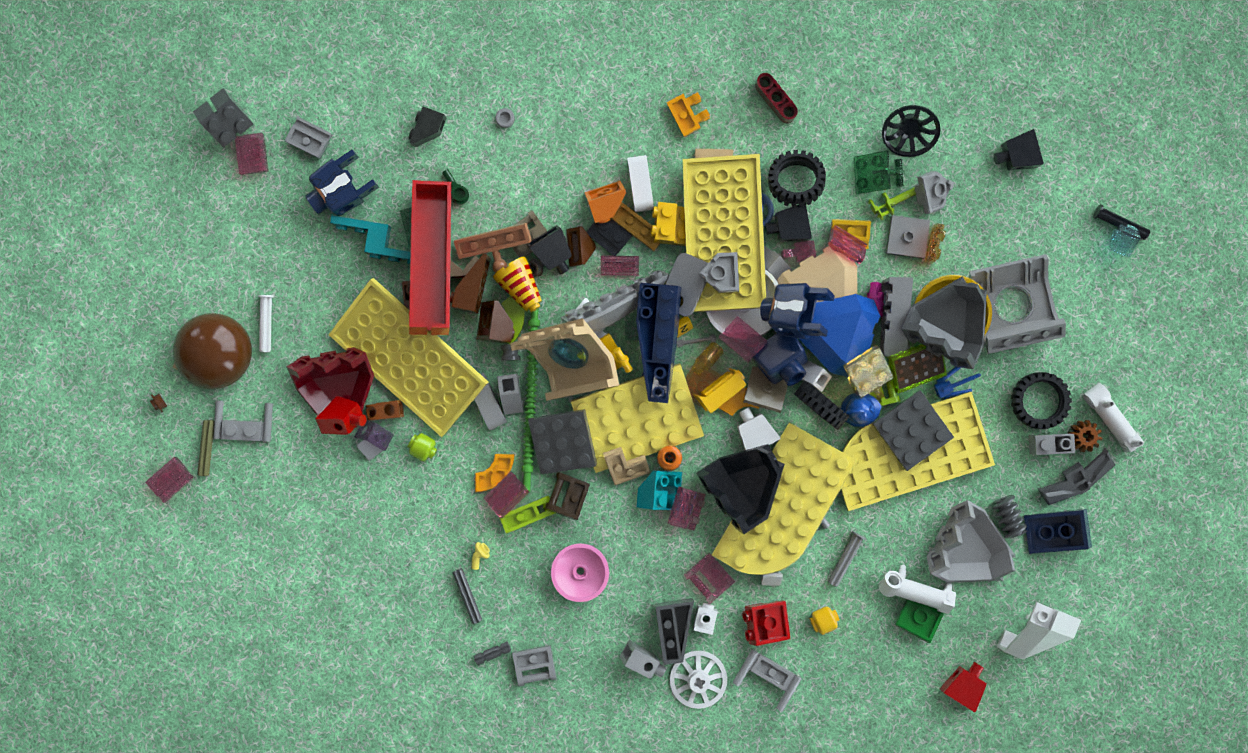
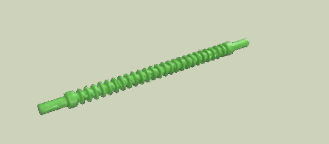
[521,308,540,492]

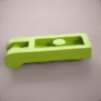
[499,495,555,534]

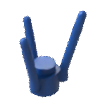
[934,367,981,399]

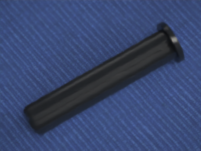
[1093,204,1150,240]

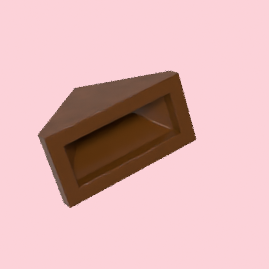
[567,226,596,267]

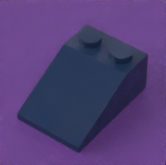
[1024,509,1092,554]

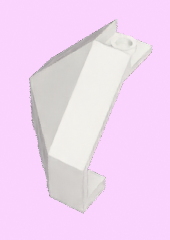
[997,602,1081,659]

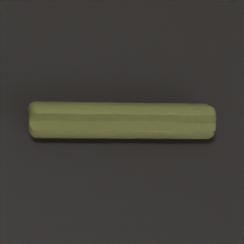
[197,420,214,476]

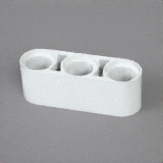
[627,155,654,212]

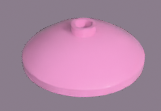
[551,543,609,602]

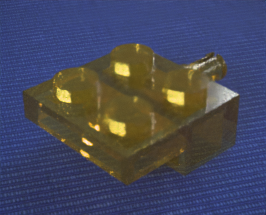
[844,345,894,399]

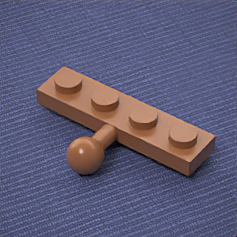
[454,223,532,273]

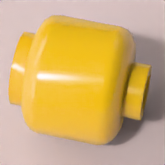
[810,606,840,635]

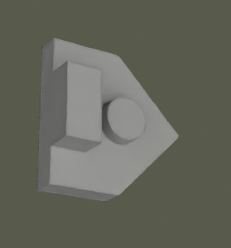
[914,171,955,214]
[699,252,739,293]

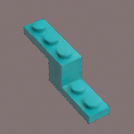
[330,215,411,264]

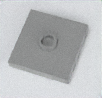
[886,215,930,259]

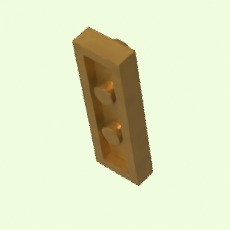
[611,202,660,252]

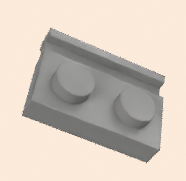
[285,116,333,159]

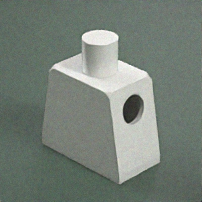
[737,407,781,450]

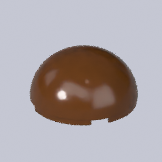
[173,313,252,389]

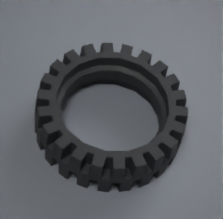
[768,150,826,207]
[1011,372,1072,429]
[794,381,849,430]

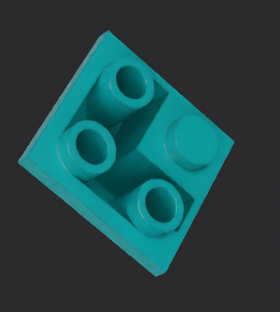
[636,471,682,510]

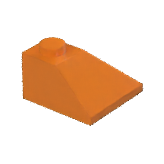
[584,181,626,223]

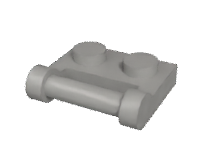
[512,645,557,686]

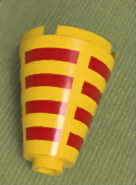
[493,257,542,312]

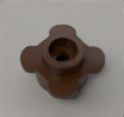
[150,394,167,412]

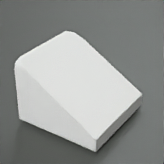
[761,571,783,586]

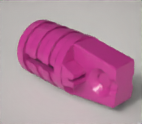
[867,282,884,317]

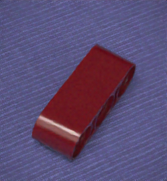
[755,73,798,123]

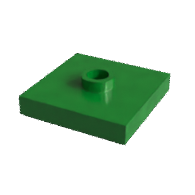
[894,599,944,643]

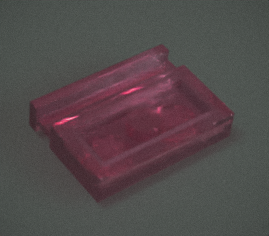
[235,133,269,175]
[827,225,867,264]
[719,316,767,363]
[145,456,194,503]
[484,472,529,518]

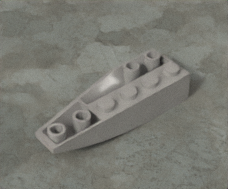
[561,270,669,342]

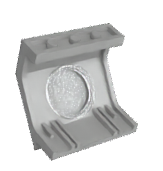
[969,254,1066,354]

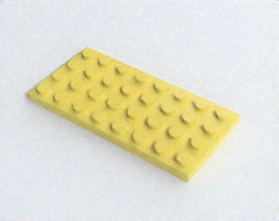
[682,154,766,312]
[329,278,489,437]

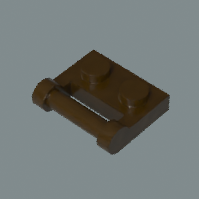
[544,472,590,520]

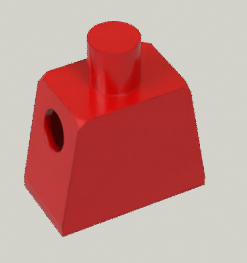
[315,396,367,435]
[940,662,987,712]

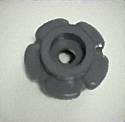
[528,258,544,277]

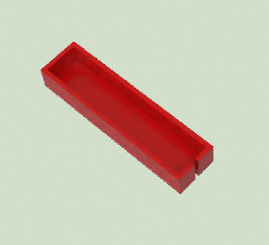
[409,180,451,335]

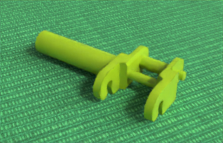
[868,187,916,220]

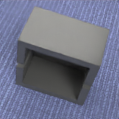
[193,88,253,148]

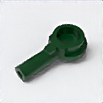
[442,169,469,205]

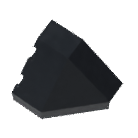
[696,444,785,534]

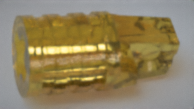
[693,342,724,375]

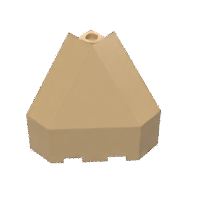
[776,245,857,303]

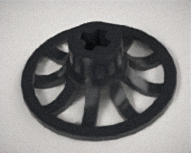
[882,105,941,157]

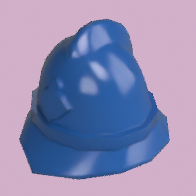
[841,392,882,427]

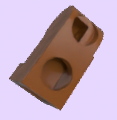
[365,400,404,421]

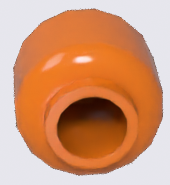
[657,445,682,471]

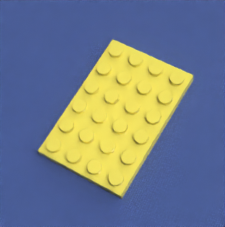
[571,363,704,473]

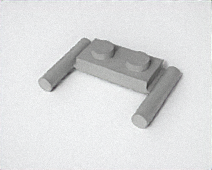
[213,400,273,442]
[733,649,802,712]

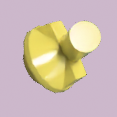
[471,542,490,570]

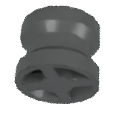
[501,345,520,361]

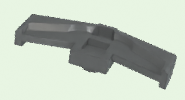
[1038,448,1115,505]

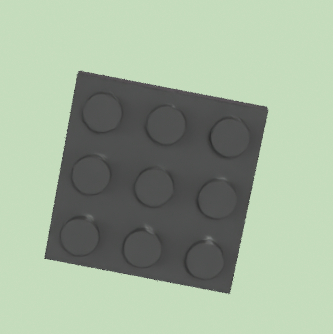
[872,390,954,471]
[528,409,597,474]

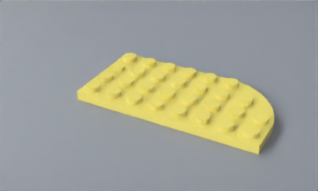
[841,392,995,511]
[712,423,857,575]

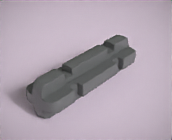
[474,642,511,665]

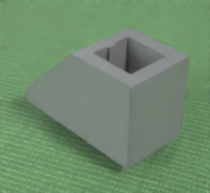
[497,374,524,415]
[1029,434,1075,455]

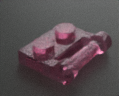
[684,552,735,604]

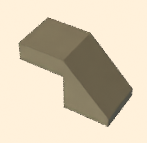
[450,256,479,279]

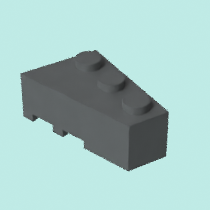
[655,598,694,665]

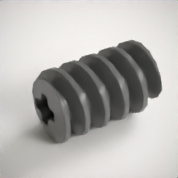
[992,495,1027,538]

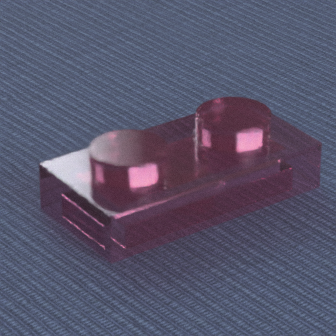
[601,255,639,276]

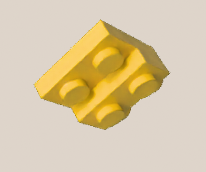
[651,202,686,246]

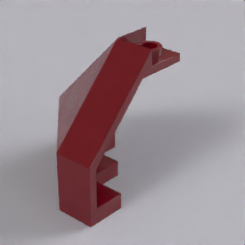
[286,347,374,428]

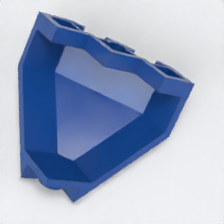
[800,294,880,378]

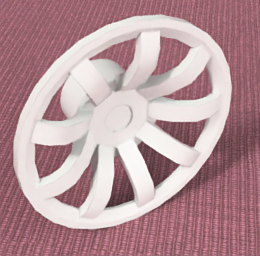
[670,651,727,709]

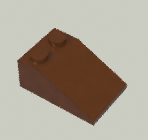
[450,254,491,314]

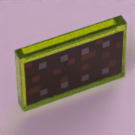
[888,344,947,394]

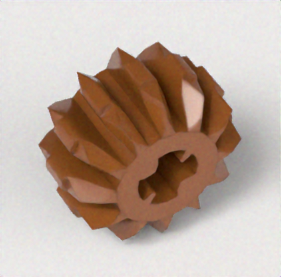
[1067,420,1103,452]

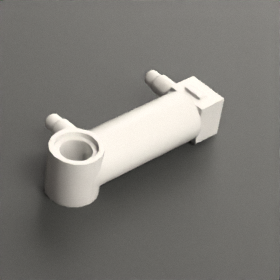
[1083,383,1144,452]
[879,565,956,614]

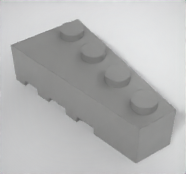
[880,277,913,357]

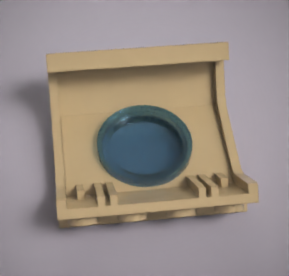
[510,318,619,401]

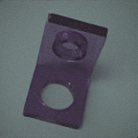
[355,421,394,451]

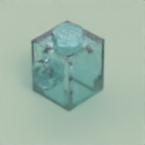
[1109,224,1141,258]

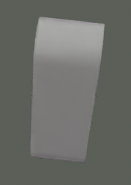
[474,372,507,430]

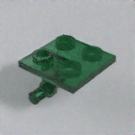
[854,150,905,195]

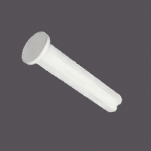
[258,295,274,352]

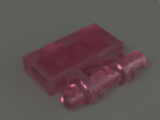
[668,486,706,531]

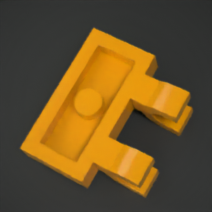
[666,92,710,137]

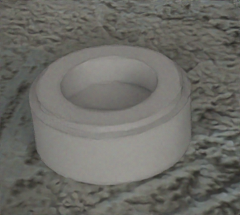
[495,108,515,128]

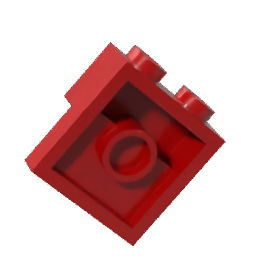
[742,600,791,646]

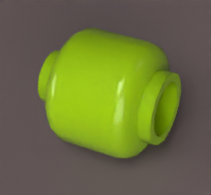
[407,433,437,462]

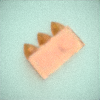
[924,223,946,264]

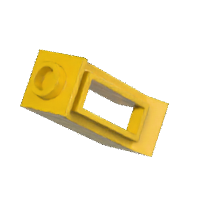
[693,368,746,414]

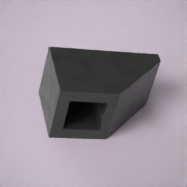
[409,107,447,147]

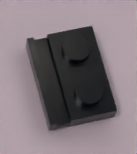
[586,218,632,257]

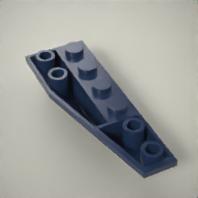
[636,283,682,403]

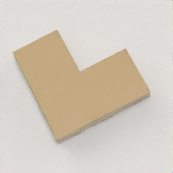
[603,447,651,485]

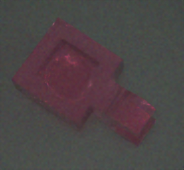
[781,240,816,263]

